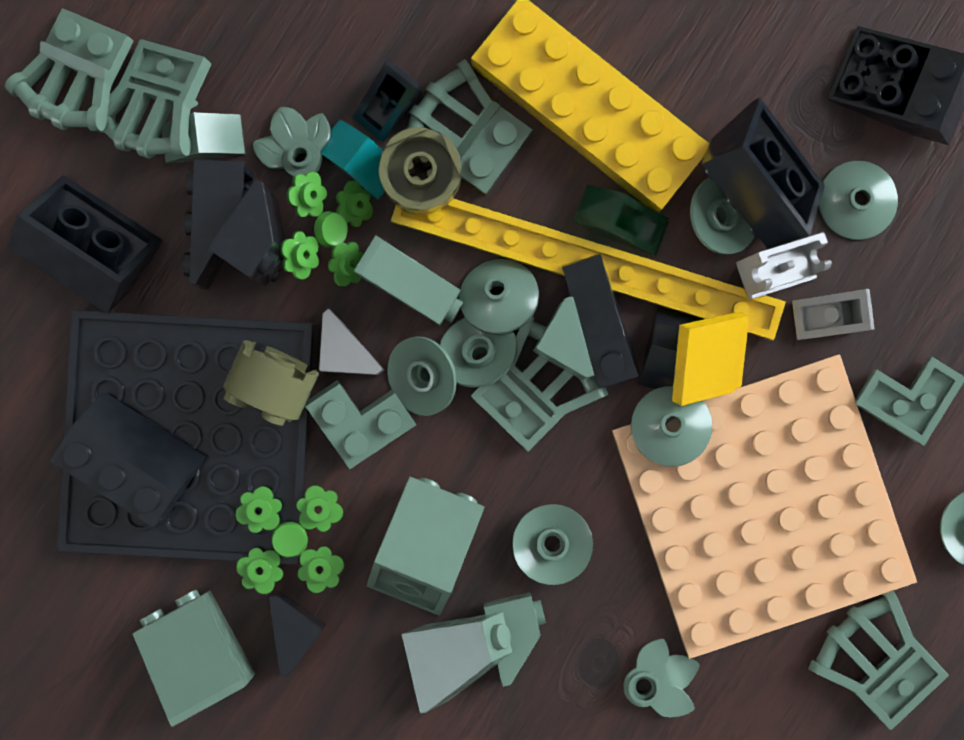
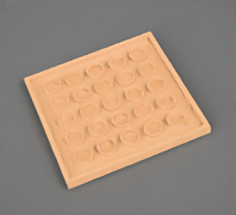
[611,354,917,659]

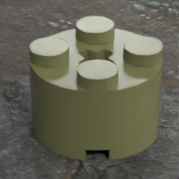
[379,127,462,214]
[223,340,319,426]

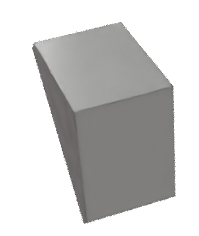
[319,309,384,375]

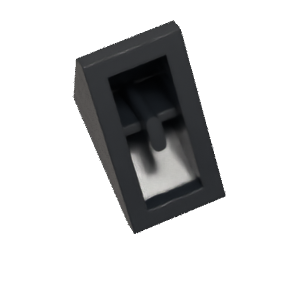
[353,59,422,141]
[637,308,696,389]
[269,591,326,677]

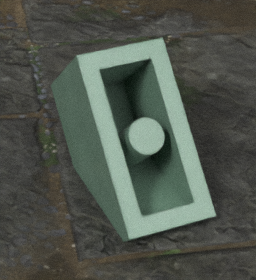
[484,592,546,687]

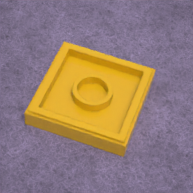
[672,312,749,406]

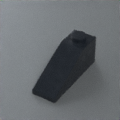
[562,253,638,388]

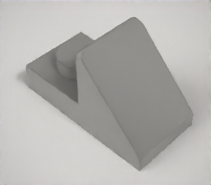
[792,289,875,340]

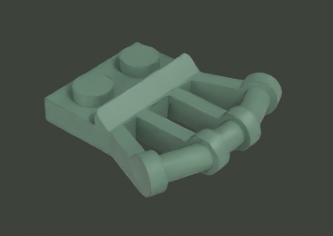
[5,8,134,131]
[97,39,211,159]
[407,59,533,196]
[471,316,609,452]
[808,590,949,730]

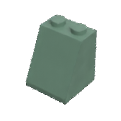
[366,477,485,616]
[133,589,256,727]

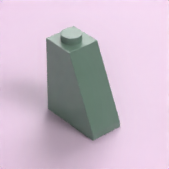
[354,235,464,326]
[402,612,512,713]

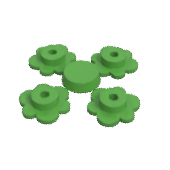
[280,171,373,286]
[236,485,344,594]

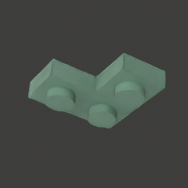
[854,357,964,446]
[305,380,416,469]

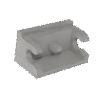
[736,232,832,300]

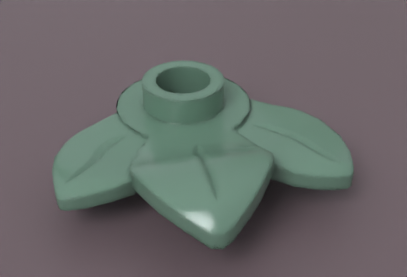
[253,107,331,177]
[623,639,700,718]

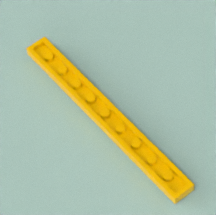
[391,199,786,341]

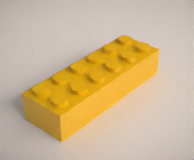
[471,0,709,214]

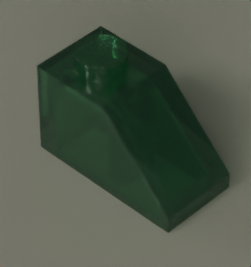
[573,184,670,256]

